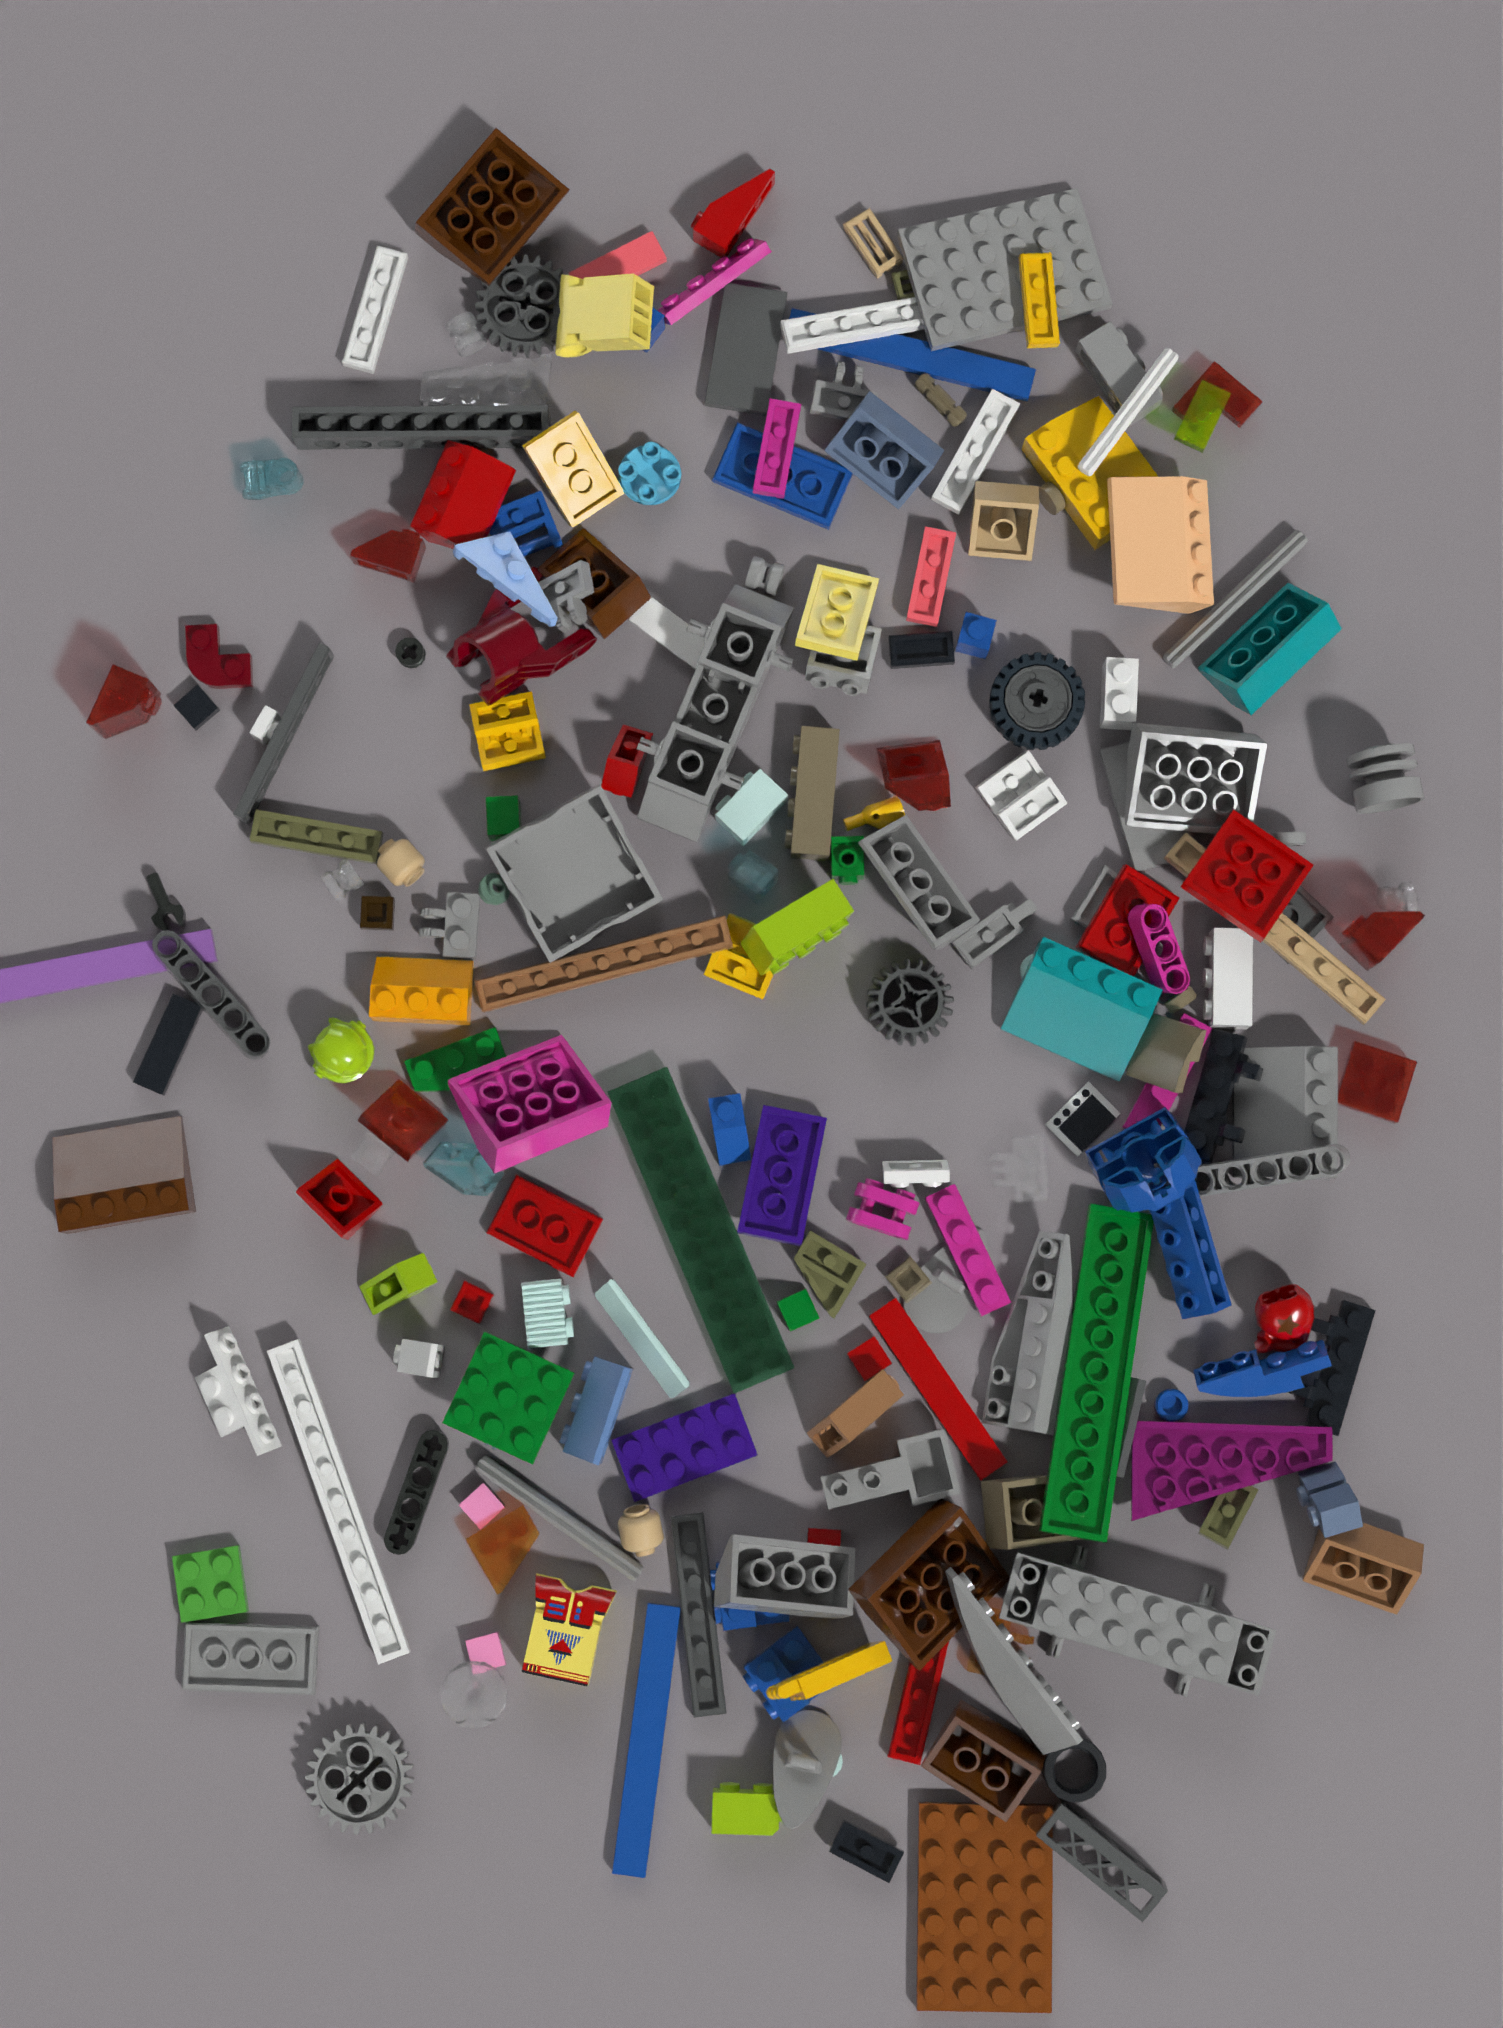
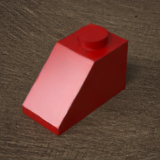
[601,724,653,798]

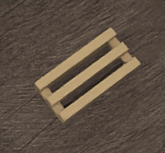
[843,208,904,279]

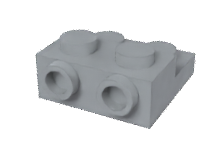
[805,625,882,696]

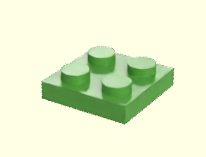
[172,1545,249,1623]

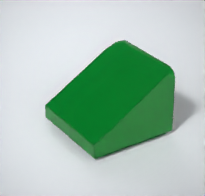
[777,1289,820,1332]

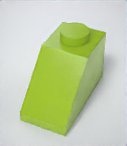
[359,1253,438,1315]

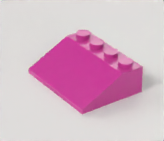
[448,1035,612,1174]

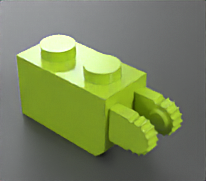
[711,1782,782,1836]

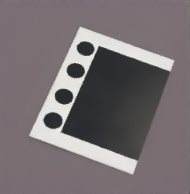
[1045,1081,1121,1157]

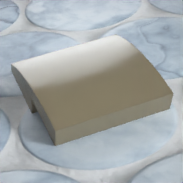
[1126,1013,1207,1093]

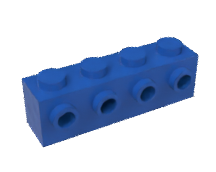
[1149,1179,1232,1319]

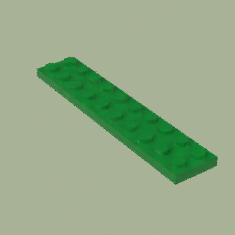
[1039,1203,1154,1543]

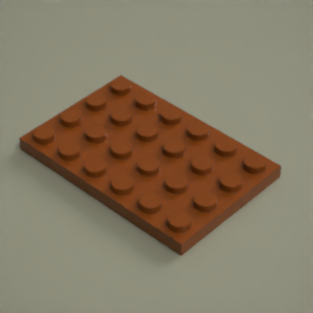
[916,1802,1053,2013]

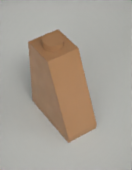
[807,1369,904,1458]

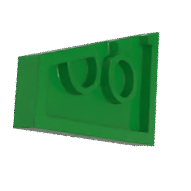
[404,1027,506,1093]

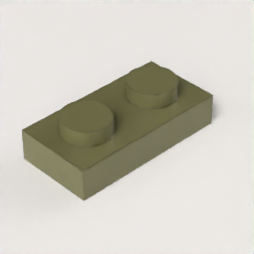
[1198,1486,1258,1550]

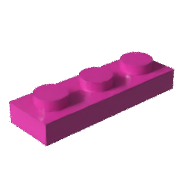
[753,398,801,499]

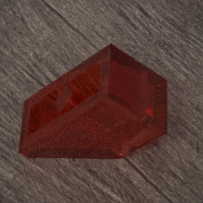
[350,529,426,583]

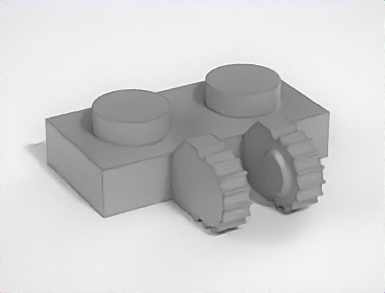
[809,361,878,421]
[538,560,594,633]
[419,892,480,959]

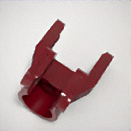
[446,567,597,706]

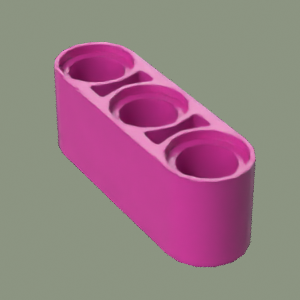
[1128,904,1190,994]

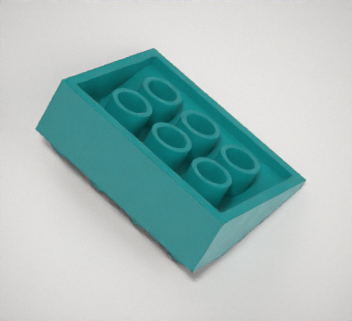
[1000,936,1163,1082]

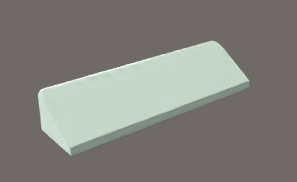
[595,1279,690,1399]

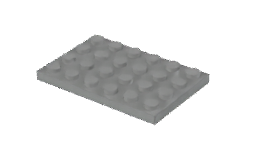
[897,188,1112,351]

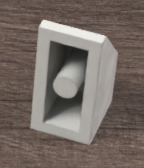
[393,1339,445,1378]

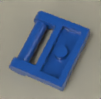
[489,491,563,557]

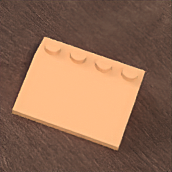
[1107,476,1214,614]

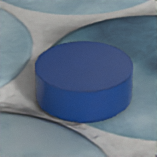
[1154,1389,1188,1422]

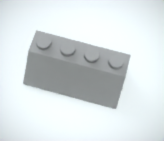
[859,815,980,950]
[714,1534,855,1619]

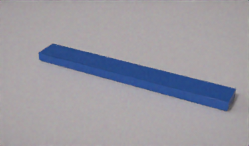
[789,308,1036,402]
[612,1602,681,1878]

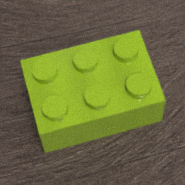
[740,879,854,976]

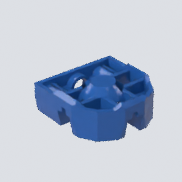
[1085,1107,1201,1212]

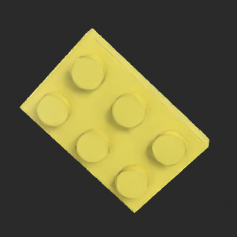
[795,564,879,661]

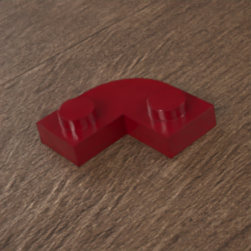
[185,624,253,689]

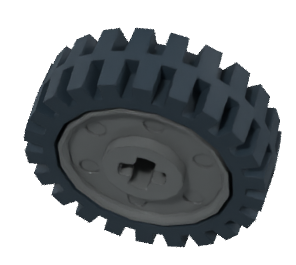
[989,652,1085,750]

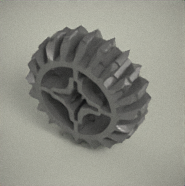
[866,958,954,1046]

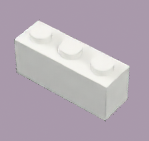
[1203,928,1253,1029]

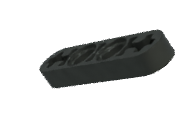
[384,1430,449,1555]

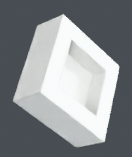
[249,705,281,745]

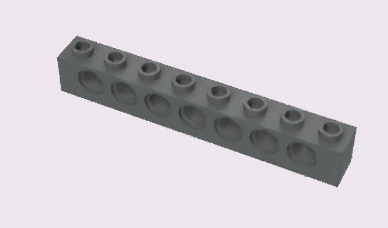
[292,405,551,450]

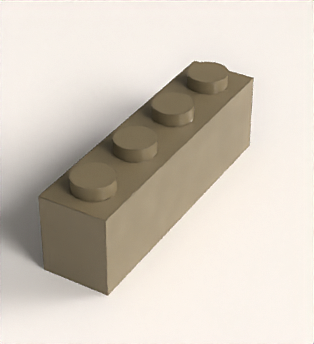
[785,726,840,861]

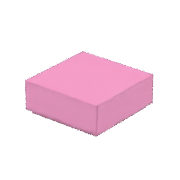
[459,1482,506,1530]
[465,1632,507,1674]

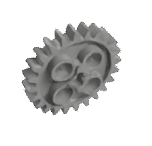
[305,1722,415,1835]

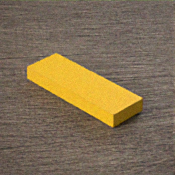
[1018,252,1060,349]

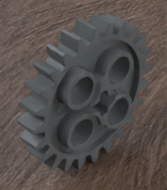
[475,254,564,358]

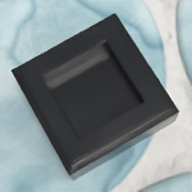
[173,684,220,731]

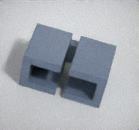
[1296,1461,1363,1538]

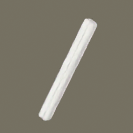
[1078,348,1179,476]

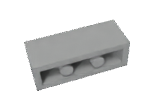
[1075,321,1163,428]

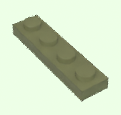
[249,809,384,865]

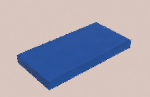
[712,422,853,530]

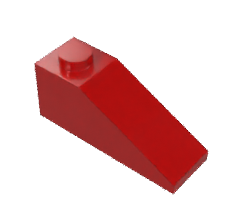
[691,169,775,258]

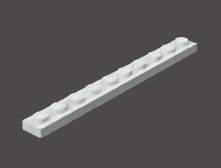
[267,1339,411,1665]

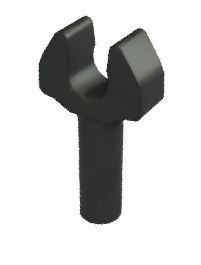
[146,873,186,931]

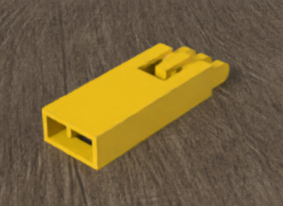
[766,1641,892,1701]

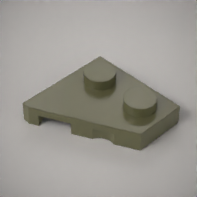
[794,1231,866,1319]

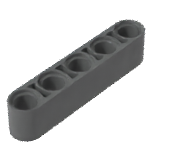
[152,930,270,1060]

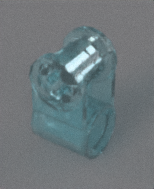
[240,458,304,500]

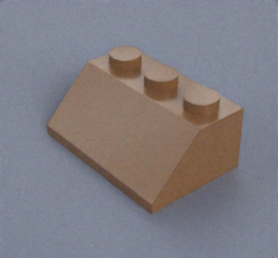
[1302,1522,1424,1615]

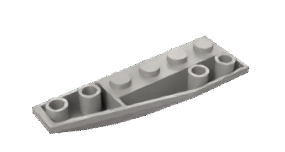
[981,1231,1072,1435]
[946,1567,1083,1755]

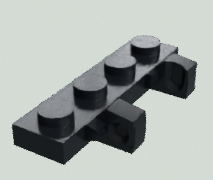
[1184,1029,1264,1163]
[1289,1300,1376,1436]

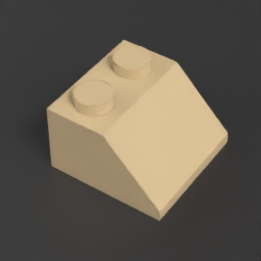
[968,481,1039,561]

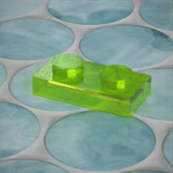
[1174,380,1231,453]

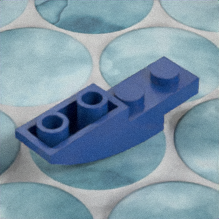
[1193,1339,1332,1397]

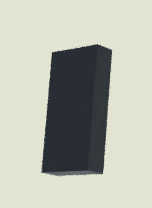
[888,631,955,669]

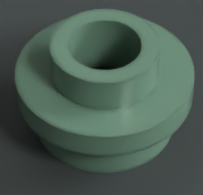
[478,873,510,905]

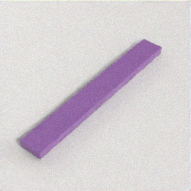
[0,929,218,1004]

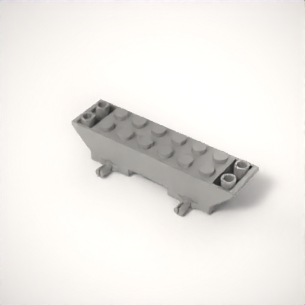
[637,584,794,843]
[999,1545,1277,1697]

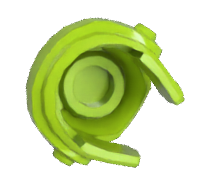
[308,1017,375,1084]

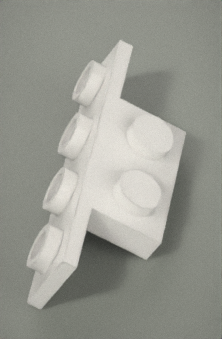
[195,1326,282,1456]

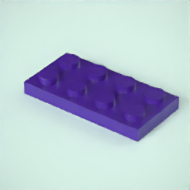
[737,1105,827,1246]
[612,1393,758,1502]

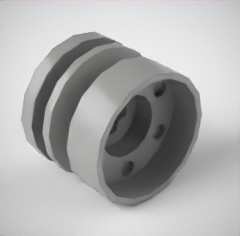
[1346,743,1425,814]

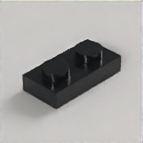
[829,1820,904,1883]

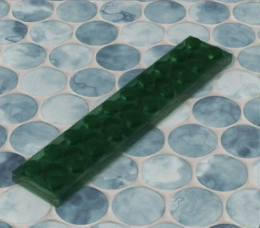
[607,1067,795,1394]

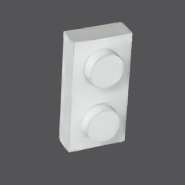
[882,1160,950,1188]

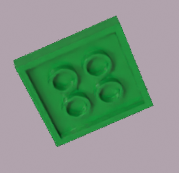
[442,1332,575,1465]

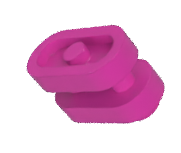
[845,1178,920,1240]

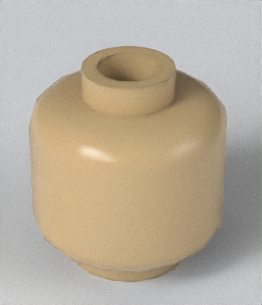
[377,839,425,887]
[617,1504,664,1557]

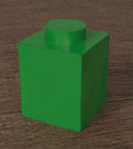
[486,795,522,841]

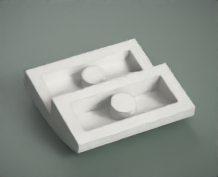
[975,750,1067,841]

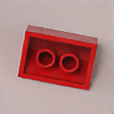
[410,440,516,549]

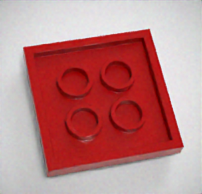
[1180,810,1314,943]

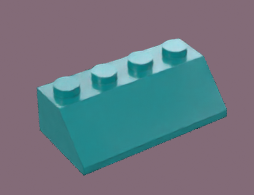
[1198,583,1342,715]

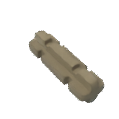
[915,373,967,427]

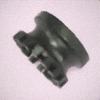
[395,637,426,669]

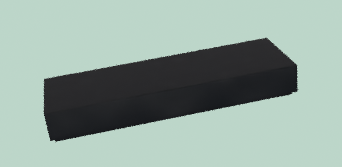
[133,994,203,1096]

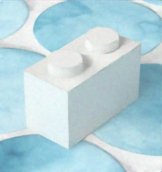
[1100,657,1139,730]

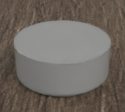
[1273,832,1306,846]

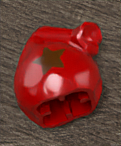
[1254,1284,1314,1354]

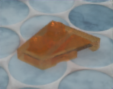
[466,1505,540,1595]

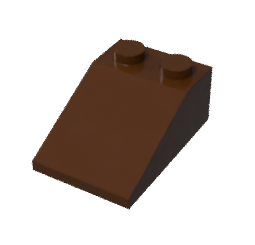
[537,528,652,640]

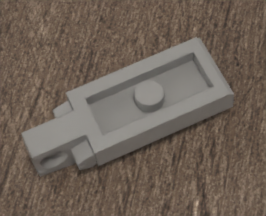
[952,898,1038,969]

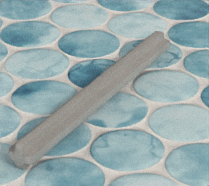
[1163,530,1308,668]
[475,1455,643,1581]

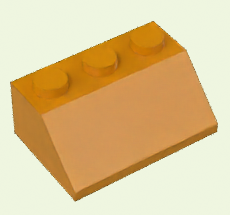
[369,957,474,1025]

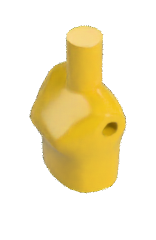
[843,796,905,831]

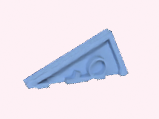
[453,531,558,627]

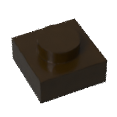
[360,896,395,931]

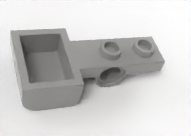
[820,1428,961,1510]

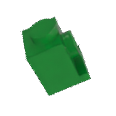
[831,836,864,885]

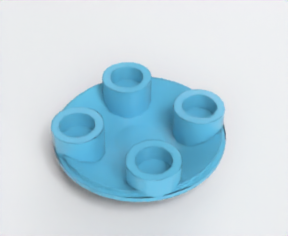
[618,442,682,505]

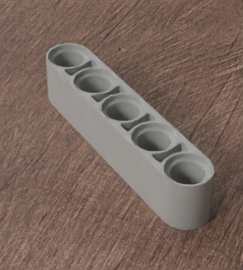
[1195,1144,1350,1196]

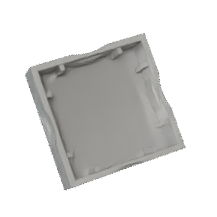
[485,784,664,963]

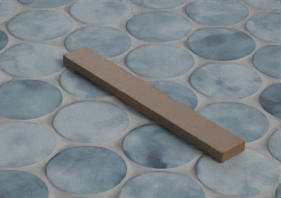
[475,915,733,1013]

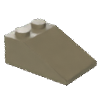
[981,1474,1081,1550]

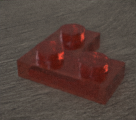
[1172,361,1263,431]

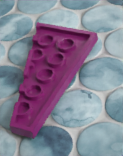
[1131,1421,1333,1522]

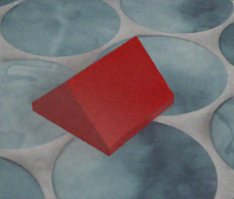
[296,1158,383,1240]

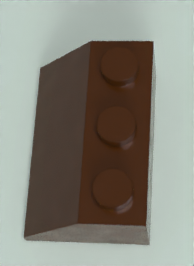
[921,1699,1046,1822]

